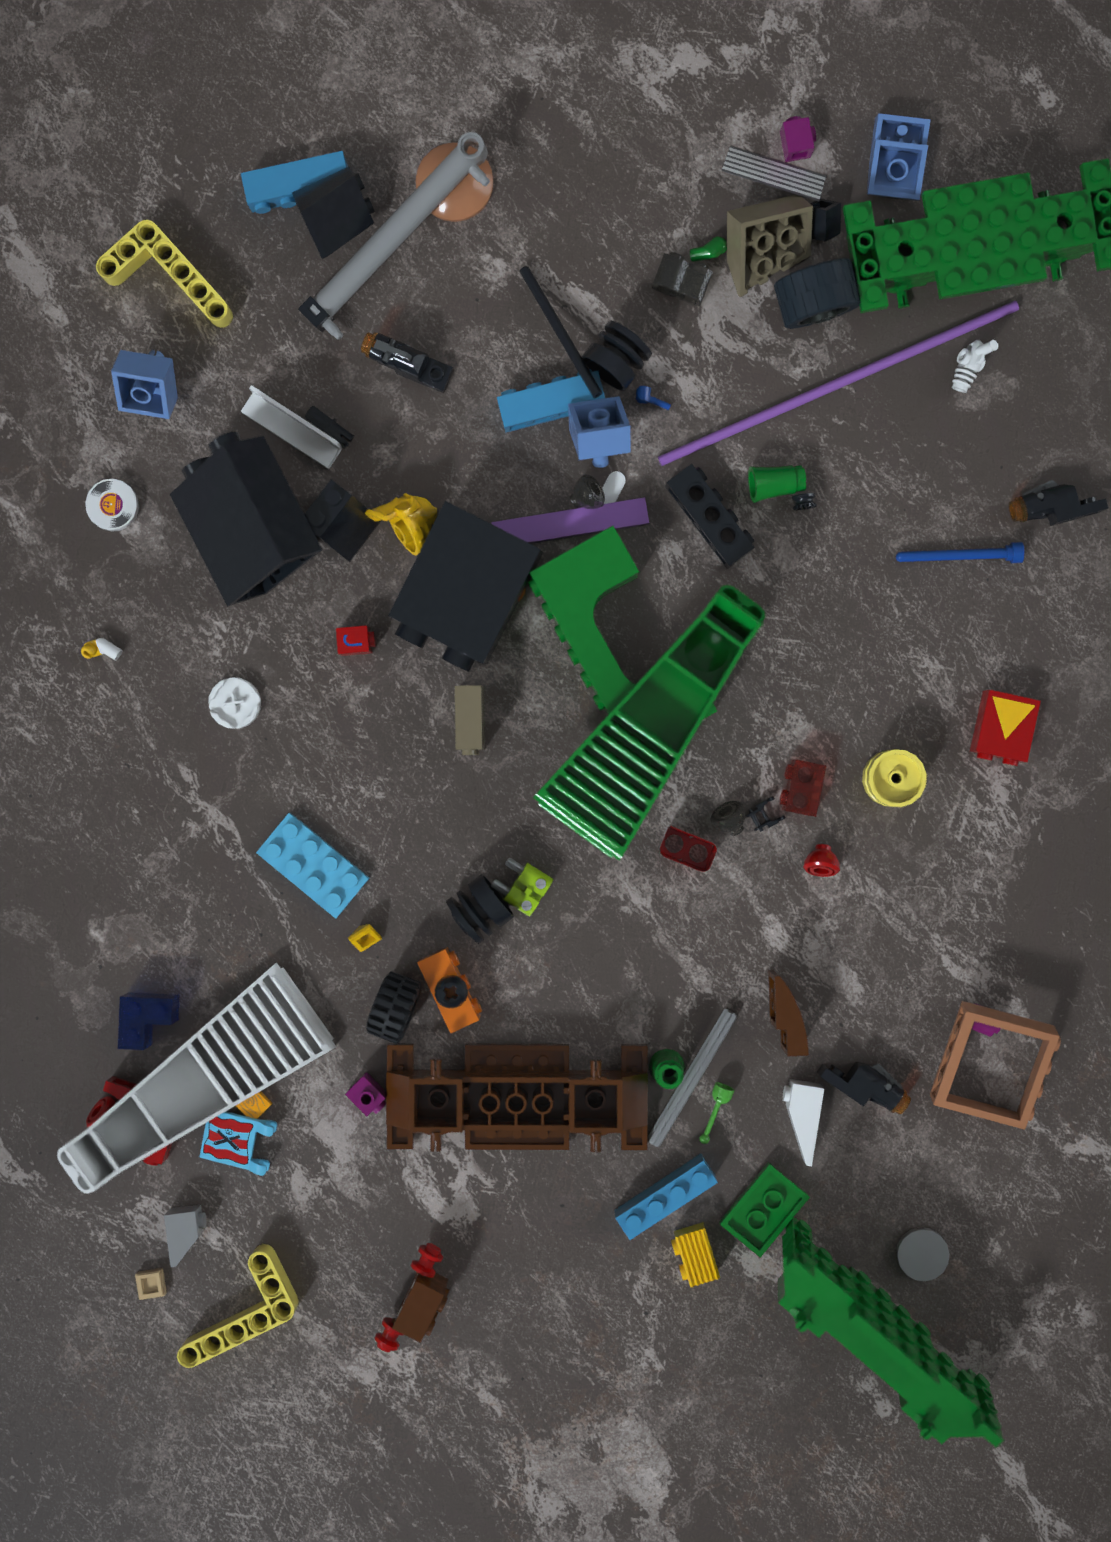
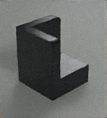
[810,199,841,242]

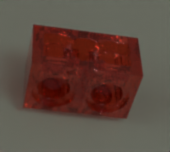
[779,759,826,817]

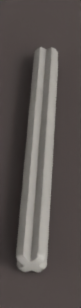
[647,1009,737,1147]

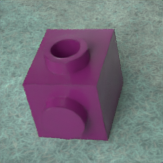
[780,116,816,163]
[345,1072,386,1117]

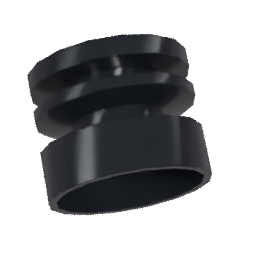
[582,320,652,391]
[446,874,514,944]

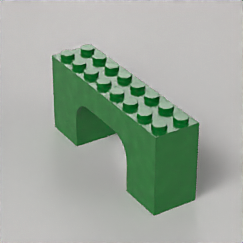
[528,526,717,719]

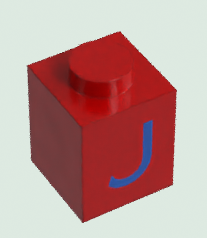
[336,625,376,656]

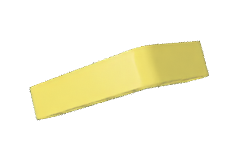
[96,220,233,328]
[177,1244,299,1368]

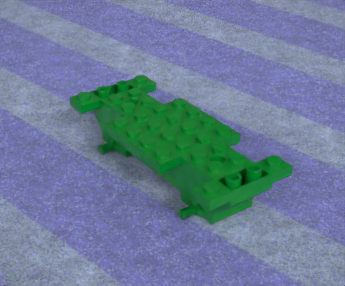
[843,158,1111,313]
[778,1217,1004,1448]

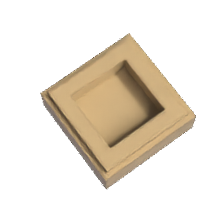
[135,1268,167,1300]

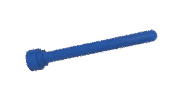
[896,542,1024,563]

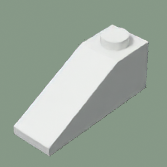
[783,1079,824,1167]

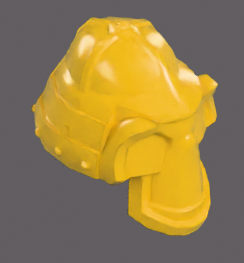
[365,493,438,556]

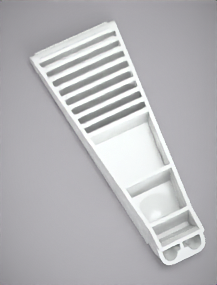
[57,962,336,1193]

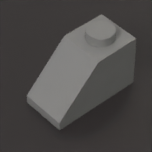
[164,1205,207,1267]

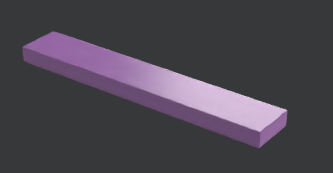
[491,497,649,544]

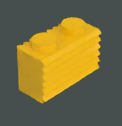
[671,1222,720,1287]

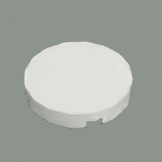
[208,677,261,729]

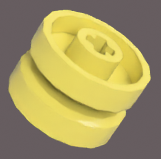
[862,749,927,807]

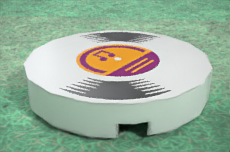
[85,479,139,531]

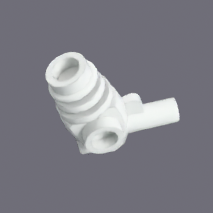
[952,340,998,393]

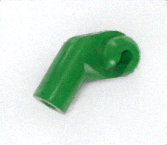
[690,236,727,262]

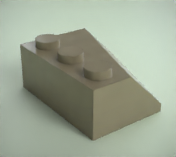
[727,194,813,297]

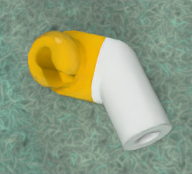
[81,638,123,661]

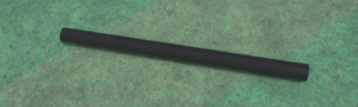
[520,266,602,398]

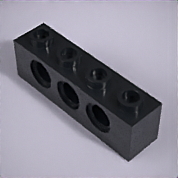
[665,464,755,569]

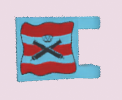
[199,1111,277,1176]

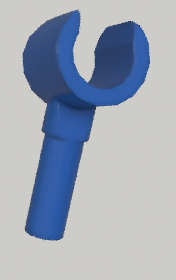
[636,386,671,410]

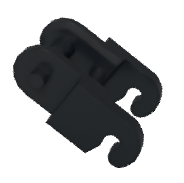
[746,796,786,832]

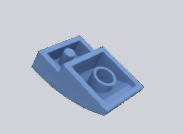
[867,113,931,201]

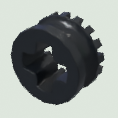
[792,493,817,511]

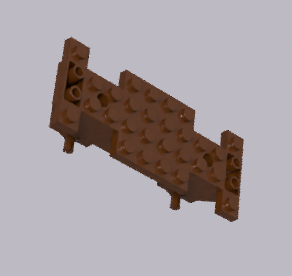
[386,1043,648,1152]

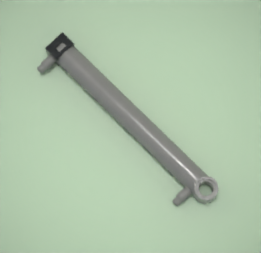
[298,132,490,340]

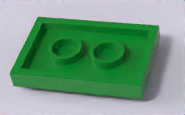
[719,1162,810,1258]

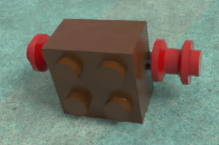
[374,1243,450,1352]

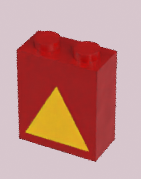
[970,690,1041,766]

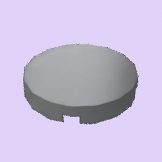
[896,1228,950,1282]

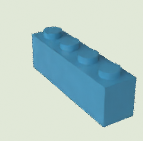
[241,151,348,214]
[497,369,605,433]
[615,1154,718,1240]

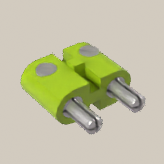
[491,858,553,917]

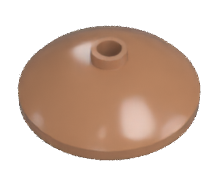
[416,142,493,222]

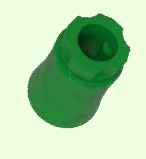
[748,465,806,503]
[649,1049,685,1089]

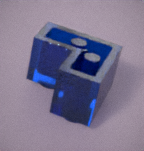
[118,992,180,1050]

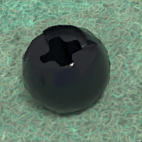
[435,975,468,1009]

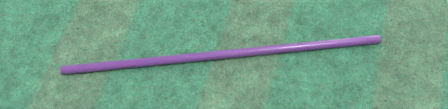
[658,301,1019,466]

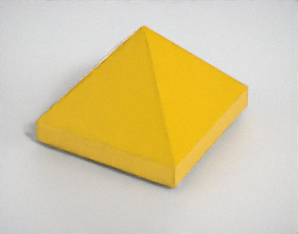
[348,924,382,952]

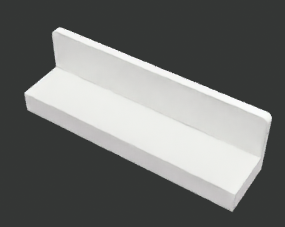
[241,385,343,470]

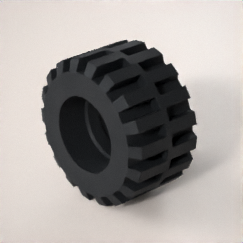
[366,971,421,1044]

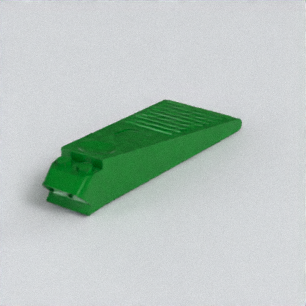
[533,585,765,861]

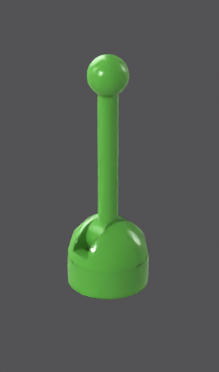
[699,1082,735,1144]

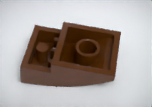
[768,970,809,1056]

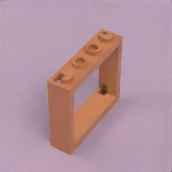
[930,1001,1061,1130]

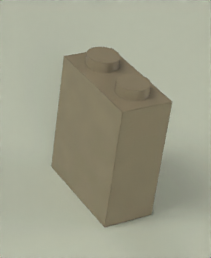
[455,685,485,755]

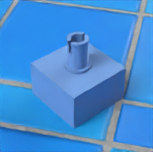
[111,350,178,419]
[568,396,631,468]

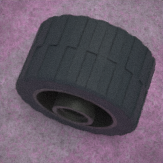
[774,258,861,329]

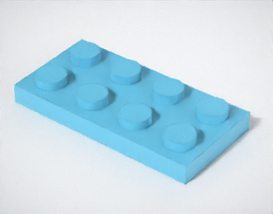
[256,812,370,919]

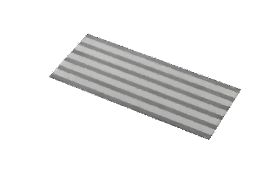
[722,146,826,201]

